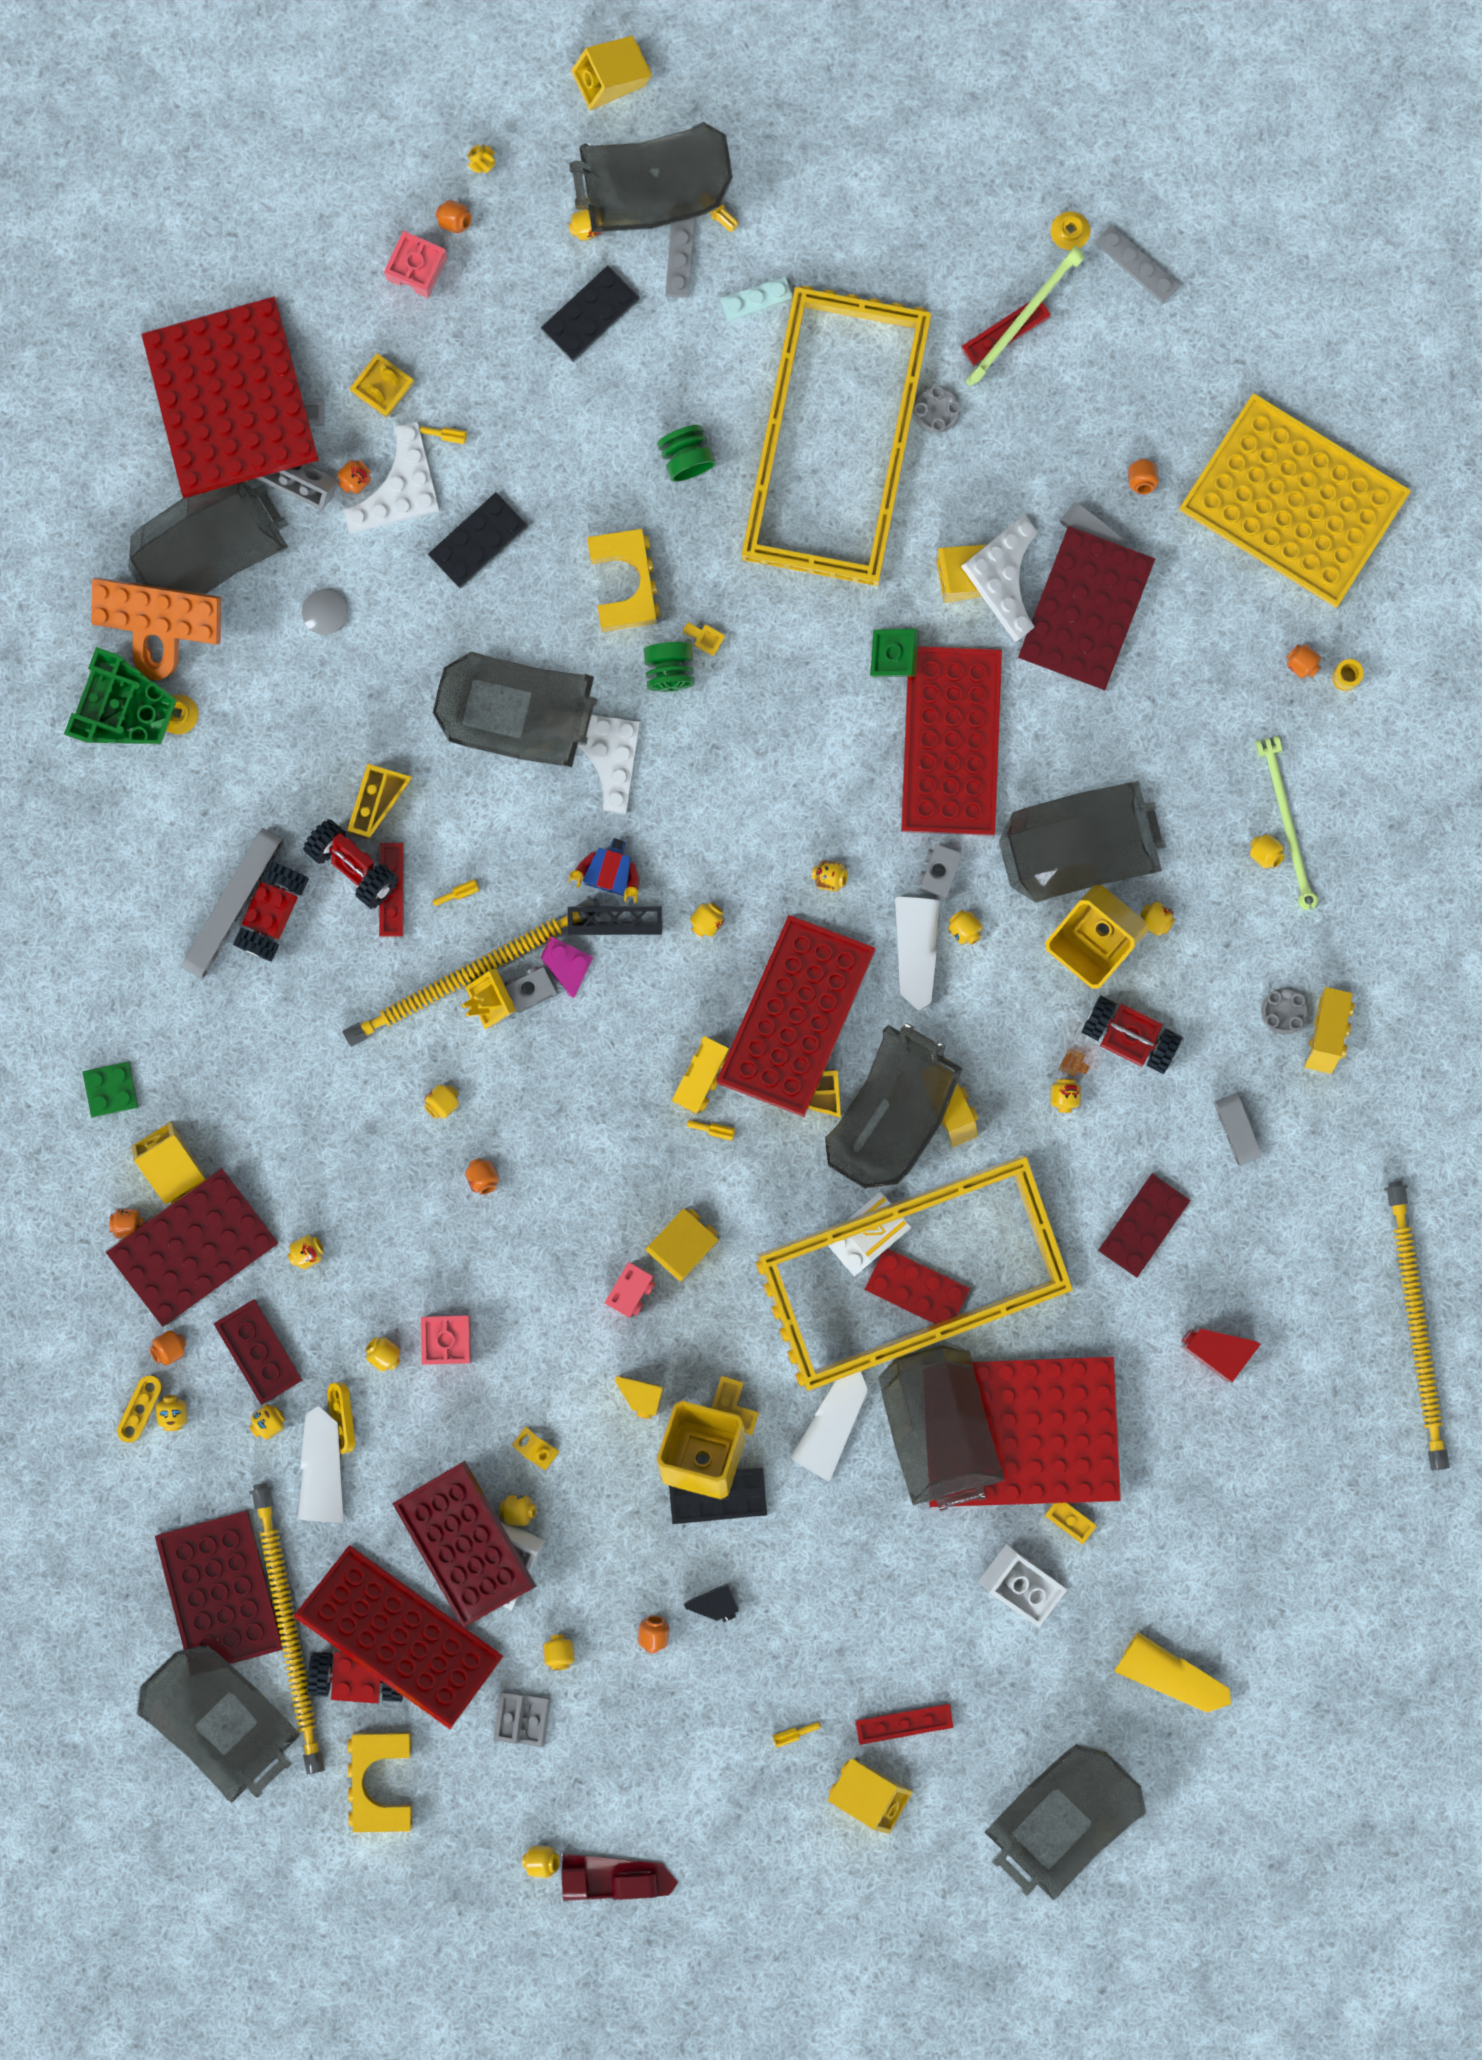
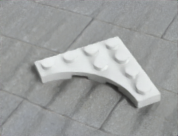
[344,422,440,534]
[961,514,1038,642]
[544,709,640,814]

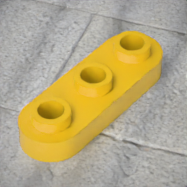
[117,1375,163,1443]
[327,1382,356,1454]

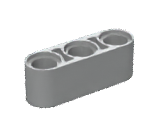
[1060,502,1127,547]
[1214,1093,1262,1166]

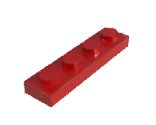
[961,302,1051,367]
[379,843,404,937]
[855,1703,954,1745]

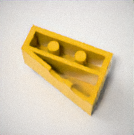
[346,763,412,840]
[1304,987,1355,1074]
[672,1036,729,1115]
[921,1060,979,1147]
[809,1069,841,1118]

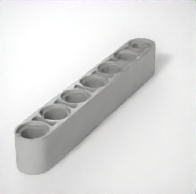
[181,828,284,979]

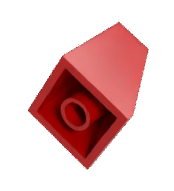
[1181,1328,1261,1383]

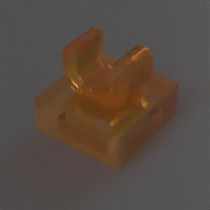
[1058,1049,1090,1076]

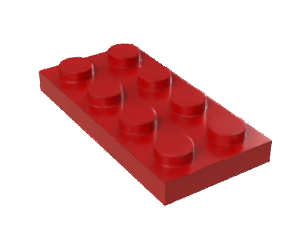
[864,1248,970,1324]

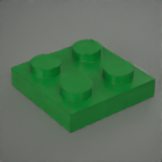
[870,628,919,677]
[82,1062,139,1118]

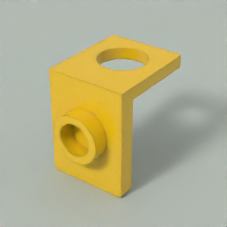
[512,1426,559,1470]

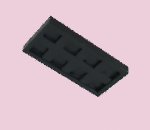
[541,265,640,362]
[428,492,528,589]
[669,1467,767,1524]

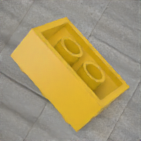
[615,1376,664,1419]

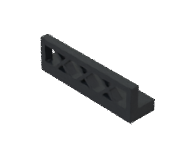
[567,906,663,935]

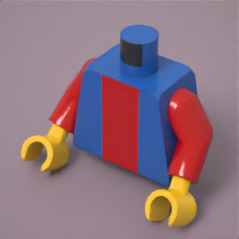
[567,838,640,903]

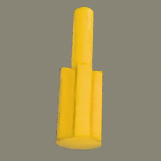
[419,426,467,445]
[432,879,480,906]
[687,1120,735,1141]
[772,1722,821,1748]

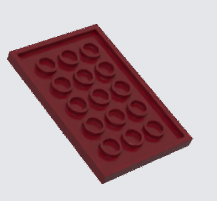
[1018,526,1155,691]
[106,1167,278,1327]
[392,1461,536,1627]
[155,1510,283,1675]

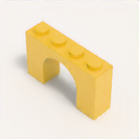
[587,529,661,632]
[348,1731,413,1833]

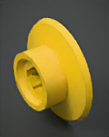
[1050,211,1090,250]
[166,694,199,734]

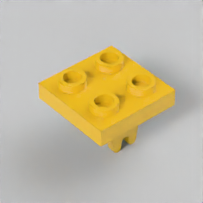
[349,353,414,418]
[462,968,516,1029]

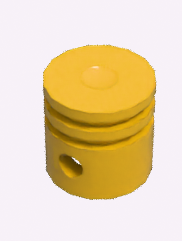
[1332,659,1364,691]

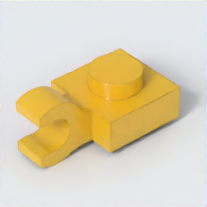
[683,622,725,657]

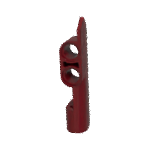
[561,1854,678,1901]

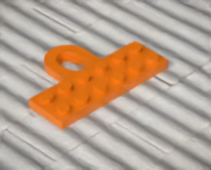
[92,577,221,680]

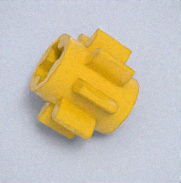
[467,144,495,173]

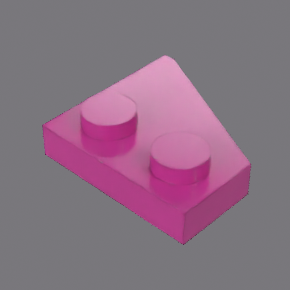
[540,937,593,998]

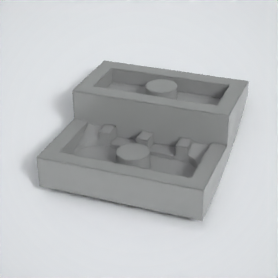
[494,1692,551,1747]

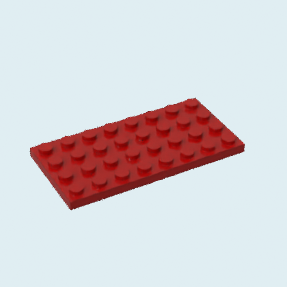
[901,646,1002,836]
[716,915,876,1118]
[294,1545,503,1730]

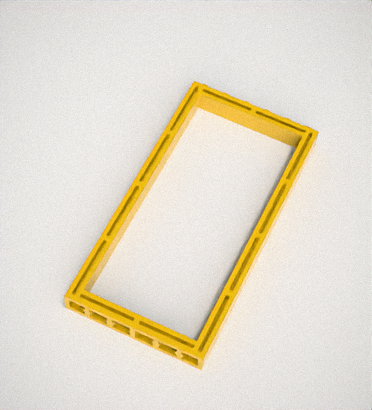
[741,285,931,586]
[755,1155,1073,1391]

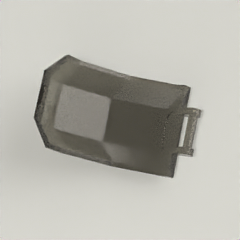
[569,122,733,232]
[128,481,289,594]
[432,651,598,768]
[998,781,1167,903]
[825,1023,962,1188]
[879,1340,1005,1511]
[137,1645,301,1803]
[985,1744,1146,1900]

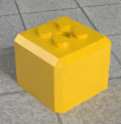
[1045,885,1148,989]
[656,1401,746,1499]

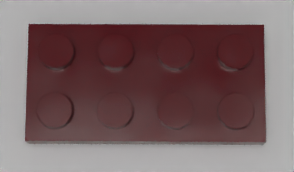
[1098,1173,1191,1278]
[213,1299,303,1405]

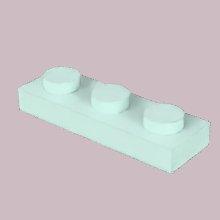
[720,277,793,322]

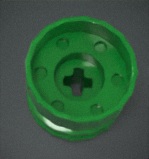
[657,425,716,482]
[643,642,695,692]

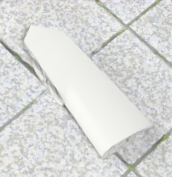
[895,897,940,1011]
[790,1371,868,1481]
[298,1406,344,1523]

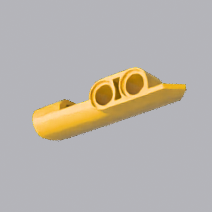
[1114,1632,1231,1713]

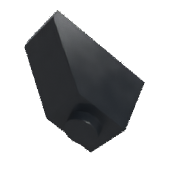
[683,1584,739,1623]

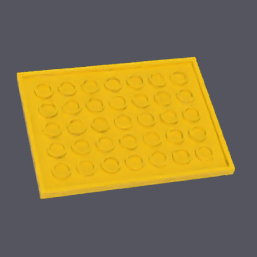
[1179,393,1411,608]

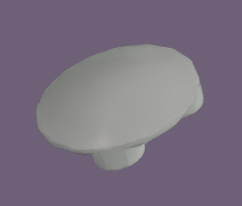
[914,386,961,433]
[301,589,348,635]
[1261,988,1308,1035]

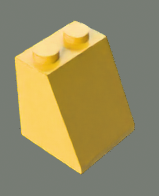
[571,35,652,111]
[936,545,986,603]
[131,1121,205,1205]
[645,1208,719,1282]
[827,1758,913,1834]

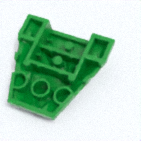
[64,647,177,745]

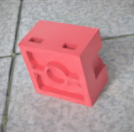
[384,231,448,299]
[605,1262,656,1318]
[421,1316,472,1365]

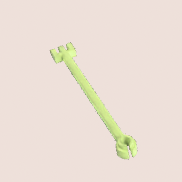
[966,246,1085,386]
[1255,736,1318,910]

